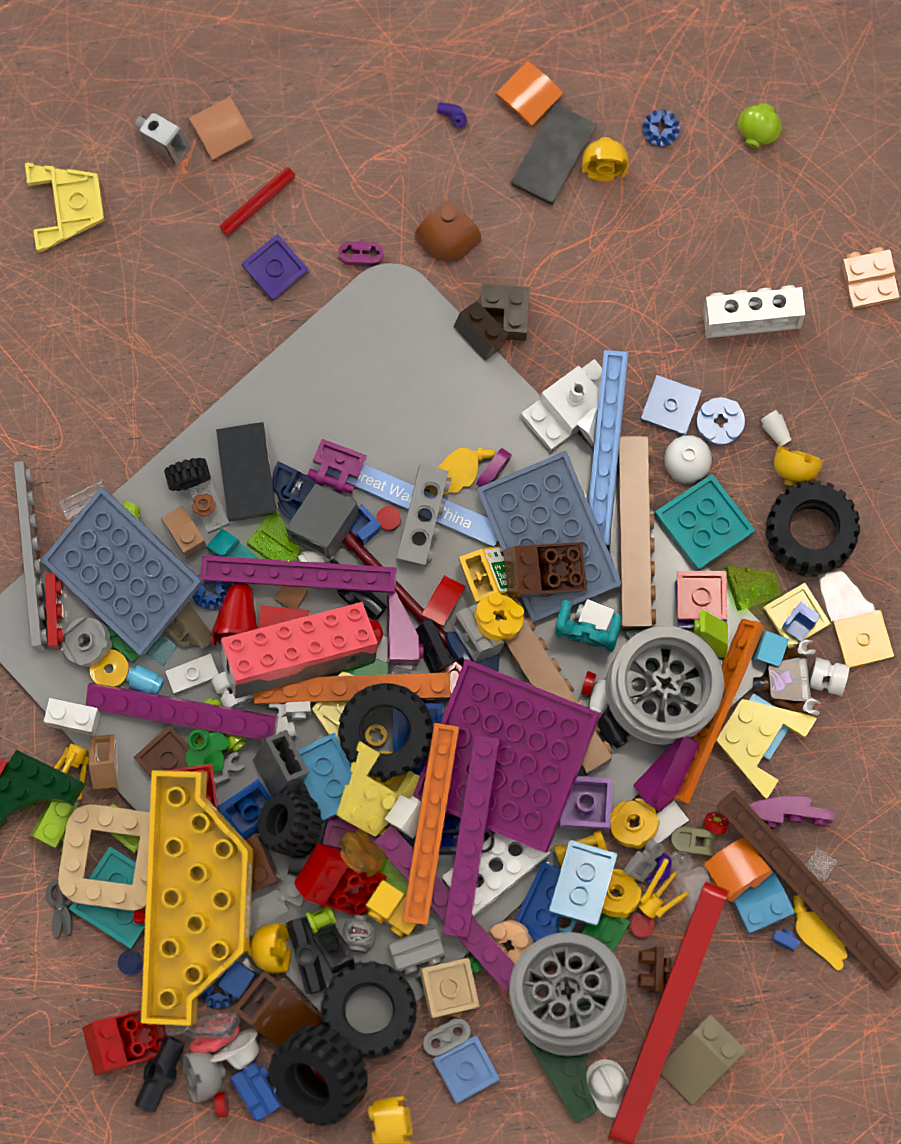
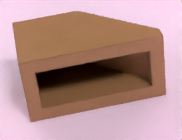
[161,506,206,559]
[89,734,118,789]

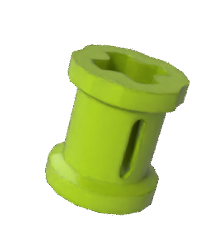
[306,906,337,933]

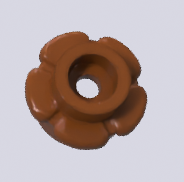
[192,493,216,517]

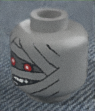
[342,915,376,953]

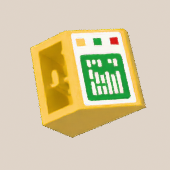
[459,546,508,604]

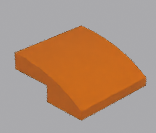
[495,60,563,126]
[704,837,773,902]

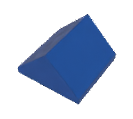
[218,779,270,840]

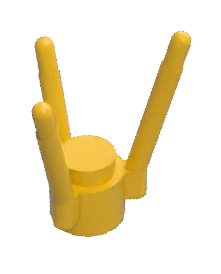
[54,743,89,800]
[638,859,689,919]

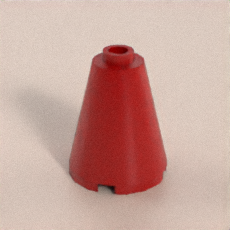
[209,583,257,647]

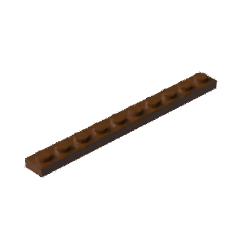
[716,790,901,990]

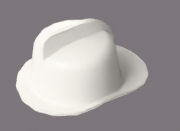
[210,1028,259,1070]
[586,1059,629,1118]

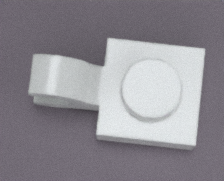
[269,701,312,720]

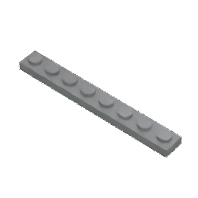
[14,461,48,653]

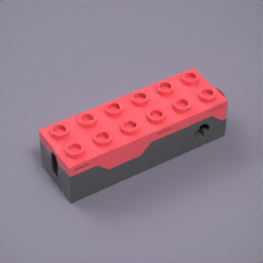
[220,602,383,699]

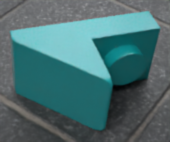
[206,529,258,559]

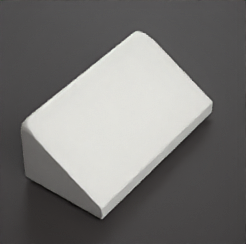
[577,407,598,450]

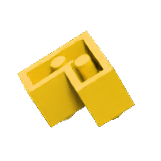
[366,881,418,938]

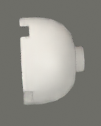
[664,435,712,484]

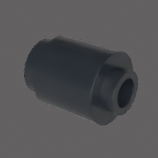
[597,712,630,749]

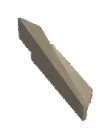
[165,602,211,648]

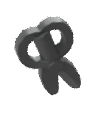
[46,880,73,938]

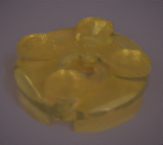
[338,829,386,876]

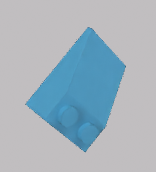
[732,856,794,936]

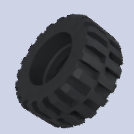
[765,480,861,577]
[338,683,433,778]
[321,961,417,1059]
[269,1025,368,1126]

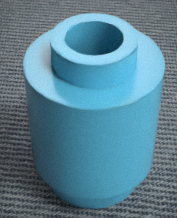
[126,665,164,694]

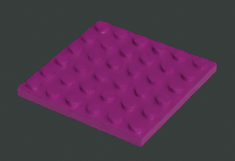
[413,659,601,853]

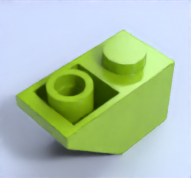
[693,610,728,657]

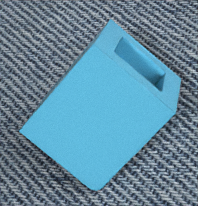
[752,631,789,666]

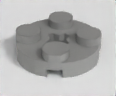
[63,617,112,667]

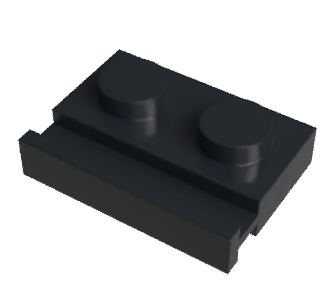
[415,619,452,673]

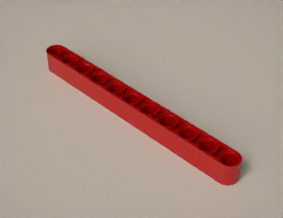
[608,881,729,1144]

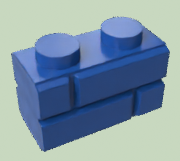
[230,1062,283,1122]

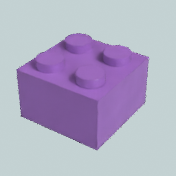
[560,776,613,832]

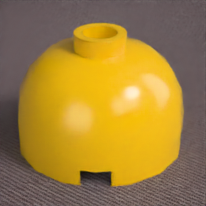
[582,137,629,181]
[774,446,824,487]
[248,923,292,973]

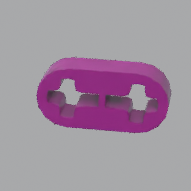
[339,241,384,266]
[476,448,512,487]

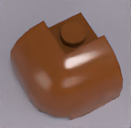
[415,199,481,261]

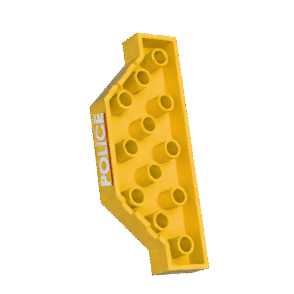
[141,770,253,1026]

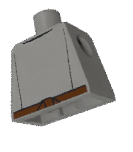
[134,113,191,165]

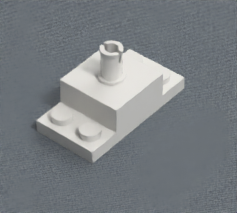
[520,359,602,452]

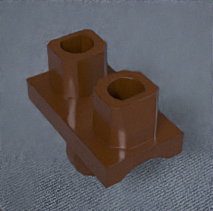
[638,946,672,993]

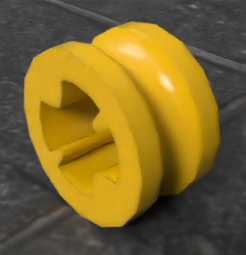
[365,724,388,748]

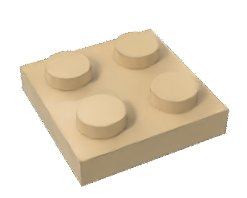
[419,958,480,1018]

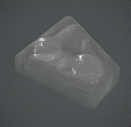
[817,570,876,623]

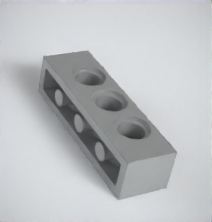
[396,464,451,567]

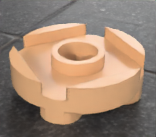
[487,920,534,964]

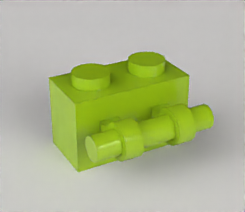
[29,801,78,852]

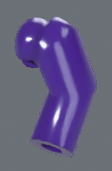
[437,102,467,127]
[645,853,672,887]

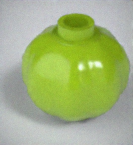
[737,103,782,148]

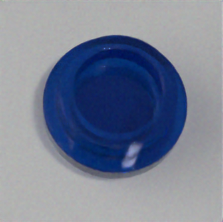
[118,950,143,975]

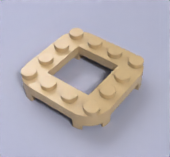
[58,804,150,912]

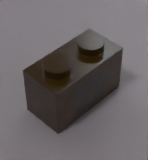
[453,301,509,360]

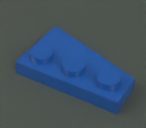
[515,861,561,941]

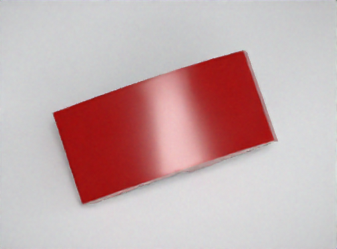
[422,575,466,628]

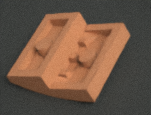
[188,96,253,160]

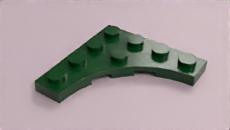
[0,749,86,829]
[523,997,607,1123]

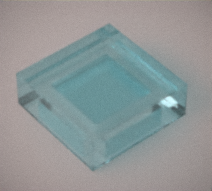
[146,635,178,667]

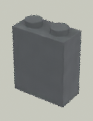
[286,484,360,559]
[253,730,309,795]

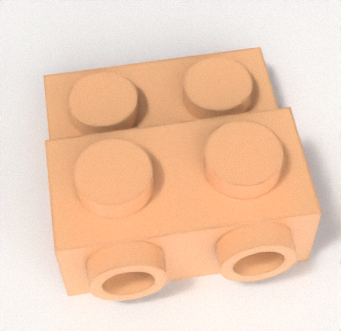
[841,247,900,309]

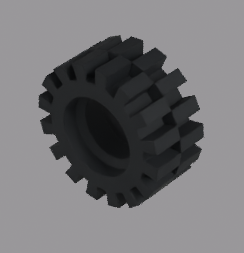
[164,458,211,491]

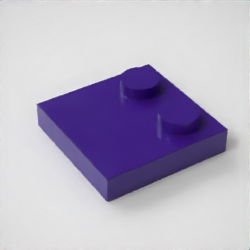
[241,233,308,301]

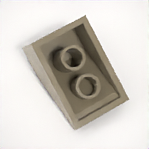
[660,1014,747,1105]

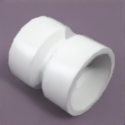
[809,657,850,697]
[211,671,254,709]

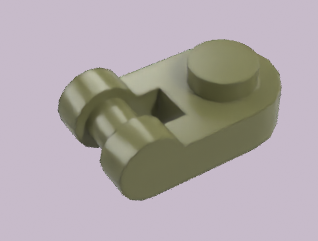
[671,827,716,857]

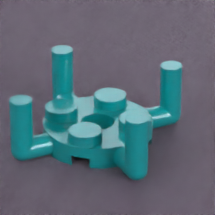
[555,600,623,652]

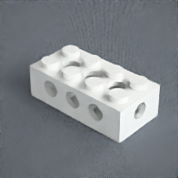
[703,285,805,338]
[442,833,550,917]

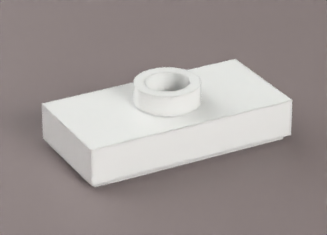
[165,654,219,695]

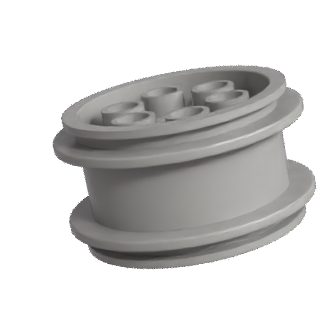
[605,626,724,745]
[509,932,627,1056]

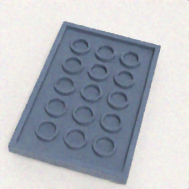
[477,451,623,623]
[41,487,204,656]

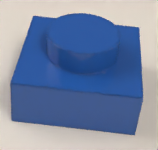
[771,929,799,952]

